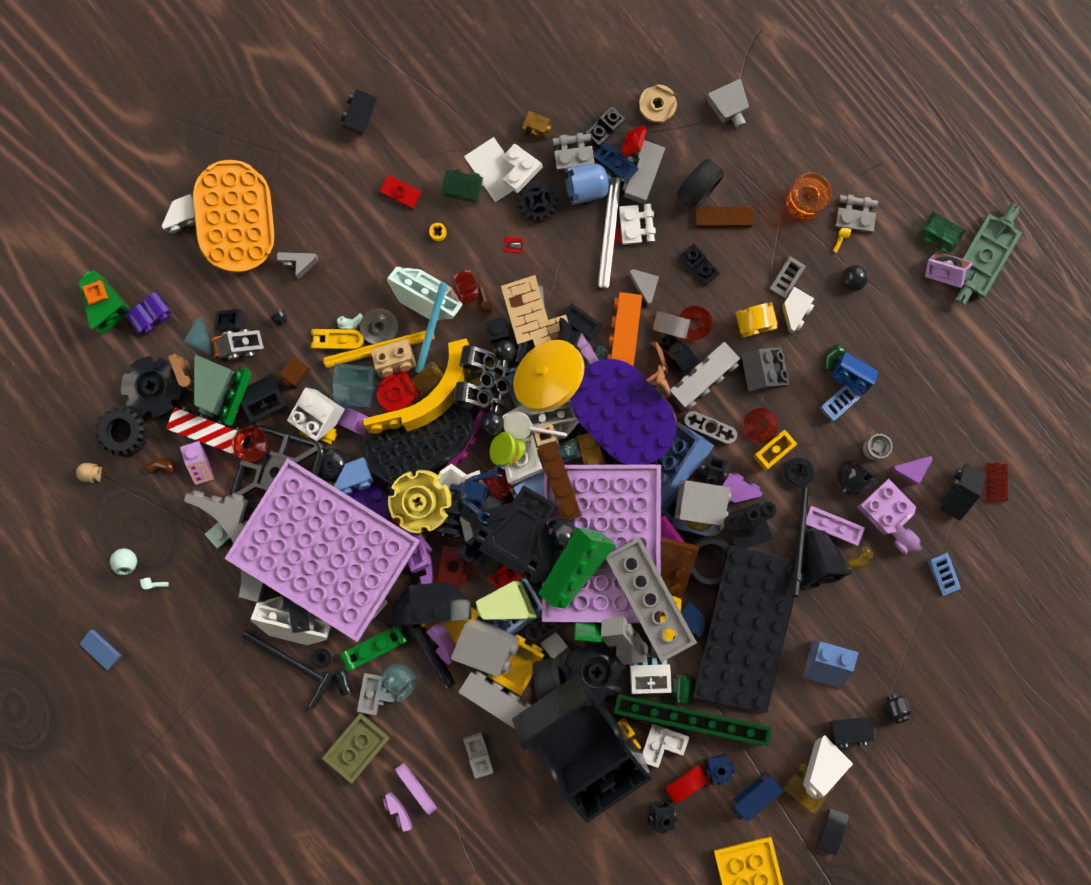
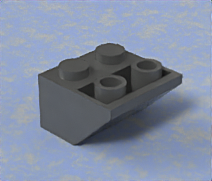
[741,348,789,392]

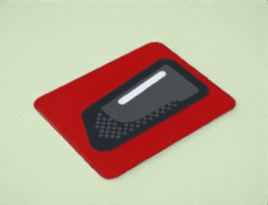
[504,237,524,253]

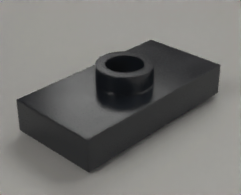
[562,303,602,341]

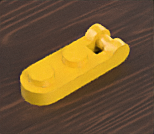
[310,329,364,350]

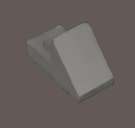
[277,252,318,279]
[540,631,571,673]

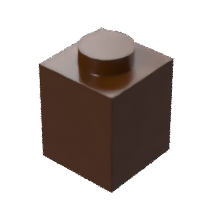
[279,356,311,388]

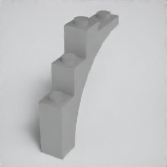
[184,490,266,602]

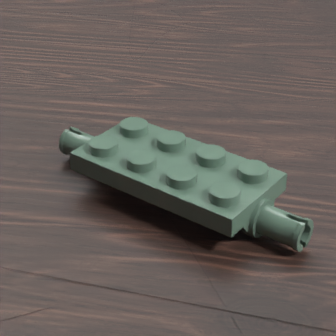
[954,203,1022,306]

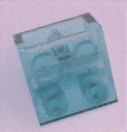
[333,363,376,408]

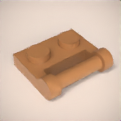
[168,354,194,392]

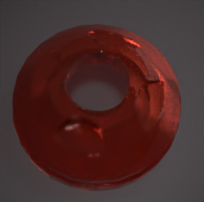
[679,305,713,340]
[744,408,779,443]
[232,426,268,462]

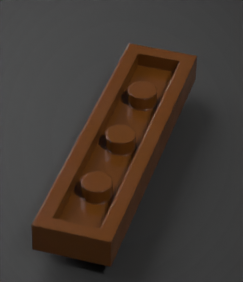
[538,442,582,521]

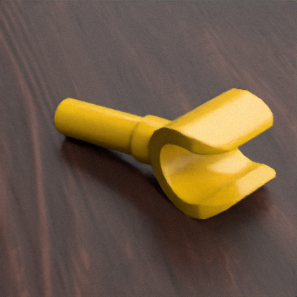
[833,228,851,253]

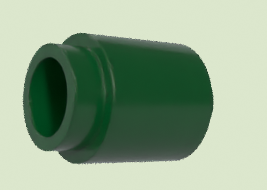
[672,674,692,703]

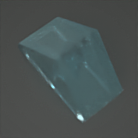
[184,316,215,356]

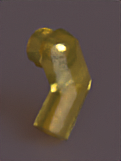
[687,521,713,532]
[848,546,874,569]

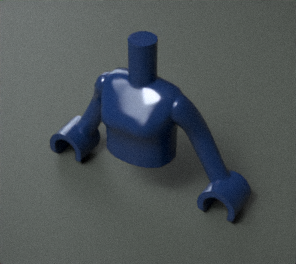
[449,465,506,527]

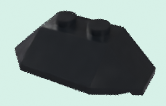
[392,582,472,626]

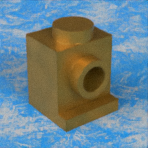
[522,111,552,138]

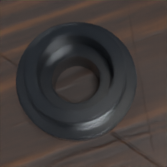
[312,648,332,668]

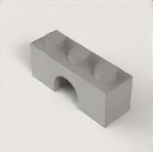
[601,616,648,665]

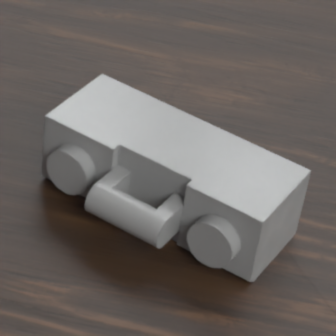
[622,140,665,204]

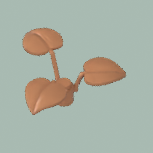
[646,342,677,426]

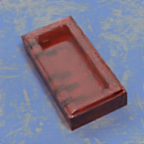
[987,463,1008,502]

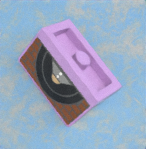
[925,252,972,288]

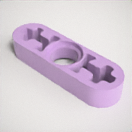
[395,763,437,815]

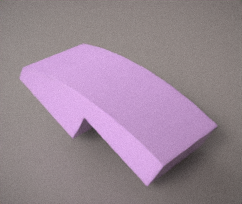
[383,792,412,832]

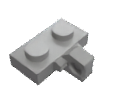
[357,673,396,715]

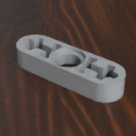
[684,411,737,444]

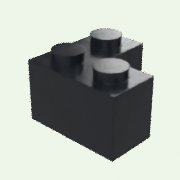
[940,463,986,521]

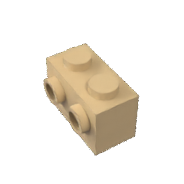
[371,339,417,378]

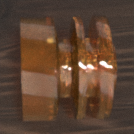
[786,172,832,220]

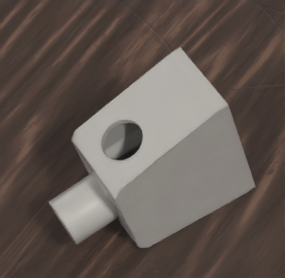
[706,79,749,128]

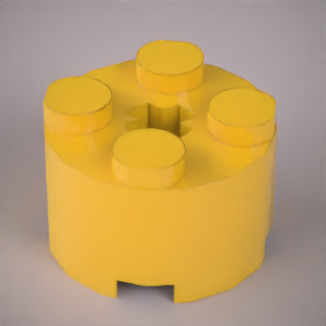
[735,302,778,338]

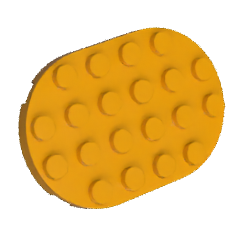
[193,160,274,273]

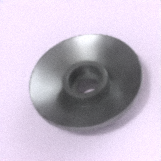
[360,309,398,344]

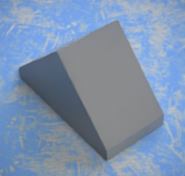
[629,269,659,307]

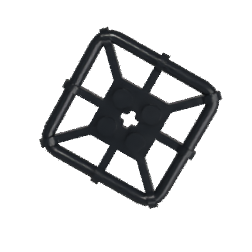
[231,424,326,511]

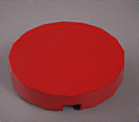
[377,375,415,412]

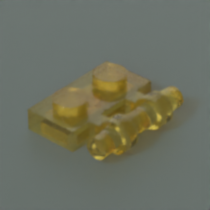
[783,763,834,814]

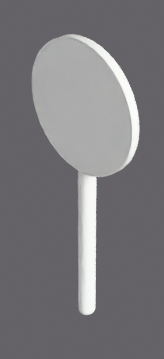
[504,412,567,439]

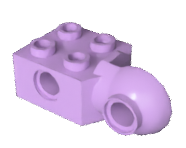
[857,479,922,555]

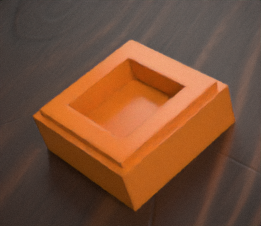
[82,280,108,306]

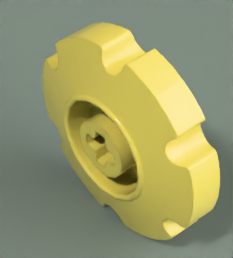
[388,470,451,533]

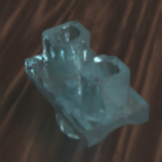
[559,438,582,463]

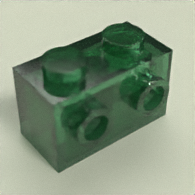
[441,168,484,204]

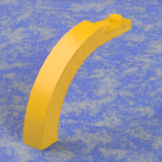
[363,339,470,434]

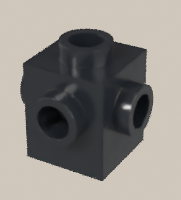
[698,455,728,486]
[647,800,677,833]

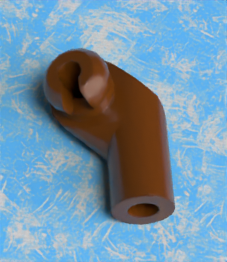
[146,458,175,474]

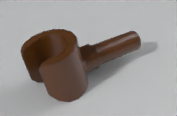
[478,287,492,313]

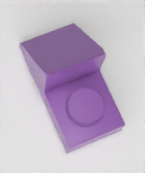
[408,532,432,573]

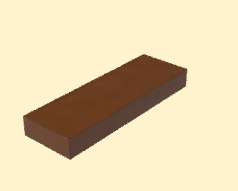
[696,206,753,227]

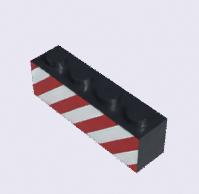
[166,406,248,457]

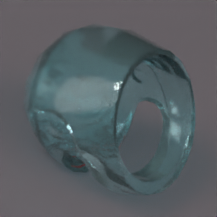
[382,663,417,702]

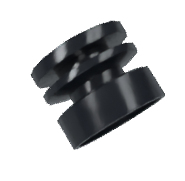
[432,500,472,538]

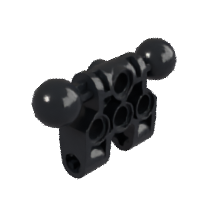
[453,339,516,436]

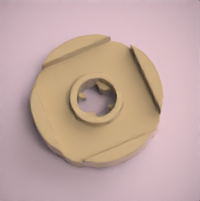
[639,85,677,124]

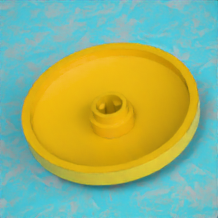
[513,340,584,412]

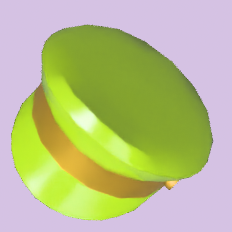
[489,432,526,466]

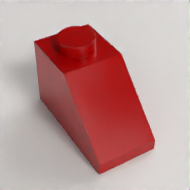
[489,562,532,590]

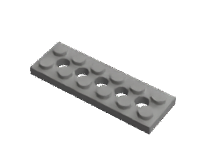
[606,537,697,662]

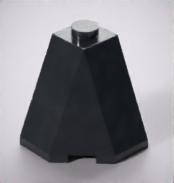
[800,528,852,589]

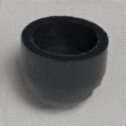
[271,309,288,325]

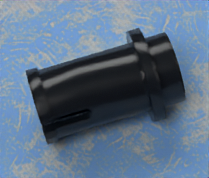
[513,341,530,363]
[334,670,353,696]

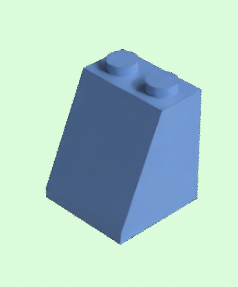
[802,640,859,688]

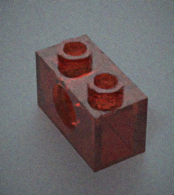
[437,546,468,588]

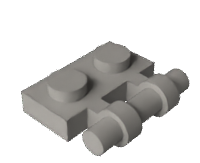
[553,133,595,171]
[835,194,878,233]

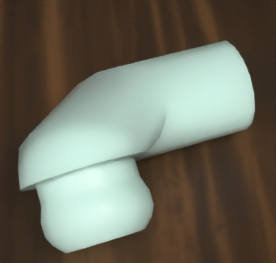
[337,313,363,330]

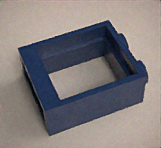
[730,772,784,822]

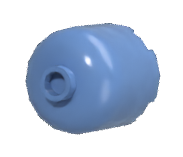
[565,164,612,205]

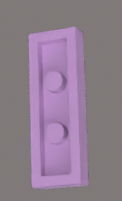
[806,506,865,546]

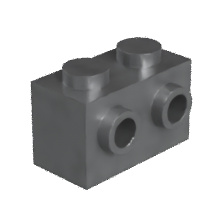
[215,329,264,360]

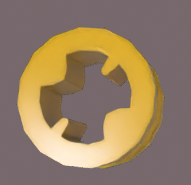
[429,223,447,241]

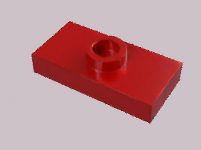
[621,125,647,157]
[379,175,422,209]

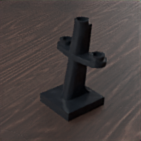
[724,502,777,548]

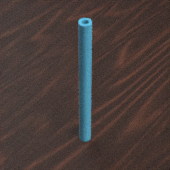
[415,282,447,373]

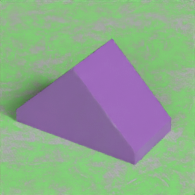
[337,406,369,439]
[891,456,933,485]

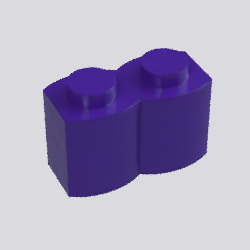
[125,292,172,335]

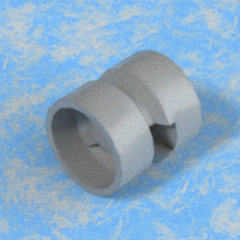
[862,434,893,461]

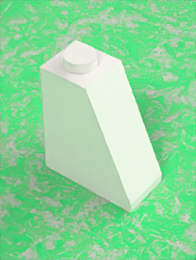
[803,735,853,800]

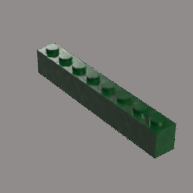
[613,693,772,747]

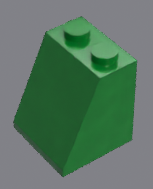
[79,270,131,335]

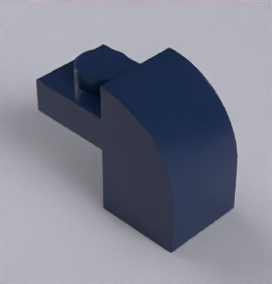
[681,602,705,637]

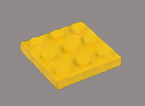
[714,836,783,885]

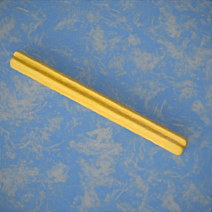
[323,330,435,368]

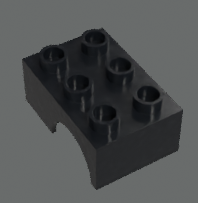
[512,674,652,823]

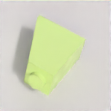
[476,581,537,620]

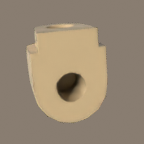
[76,463,102,483]

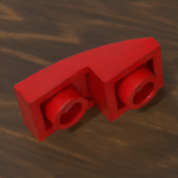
[665,764,710,804]

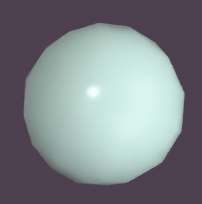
[109,548,137,575]

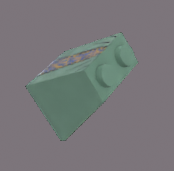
[194,355,235,418]

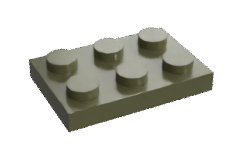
[322,713,390,784]

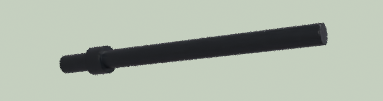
[791,487,809,597]

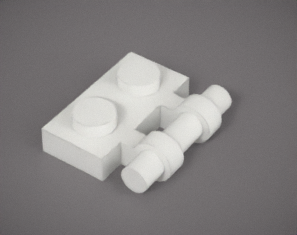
[619,204,656,245]

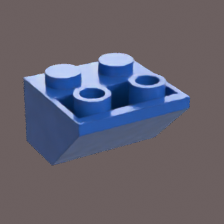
[830,352,879,395]

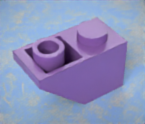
[721,472,763,504]

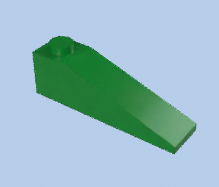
[573,622,604,642]

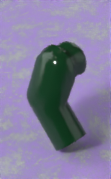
[824,345,845,370]

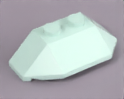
[387,267,462,320]

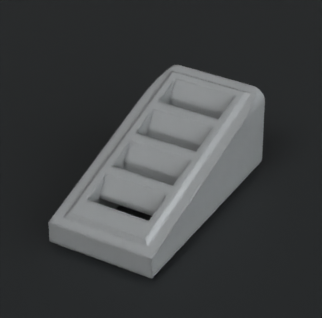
[769,256,806,298]

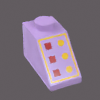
[180,441,214,485]

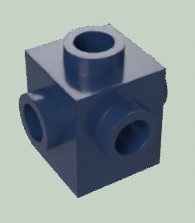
[705,754,735,785]

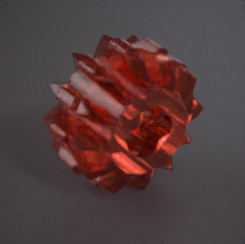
[453,270,479,303]

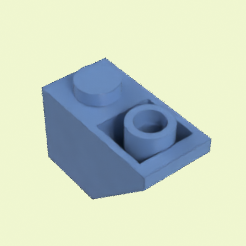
[334,457,375,496]

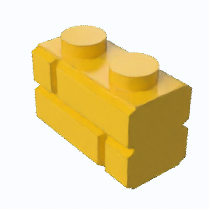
[753,430,797,471]

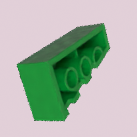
[538,527,616,609]

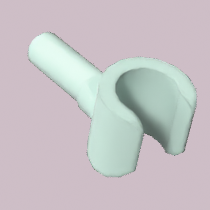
[140,577,169,590]

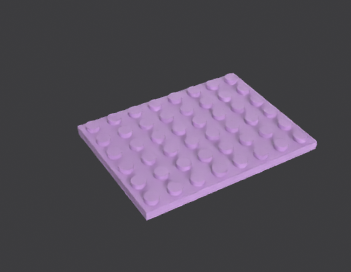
[225,458,420,642]
[542,465,661,623]

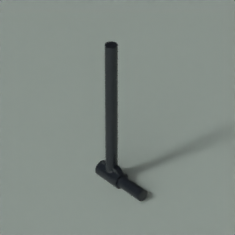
[242,631,335,709]

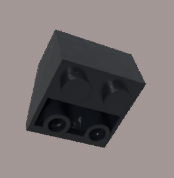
[241,374,289,425]

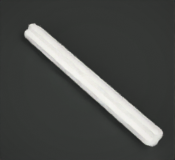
[598,177,621,288]

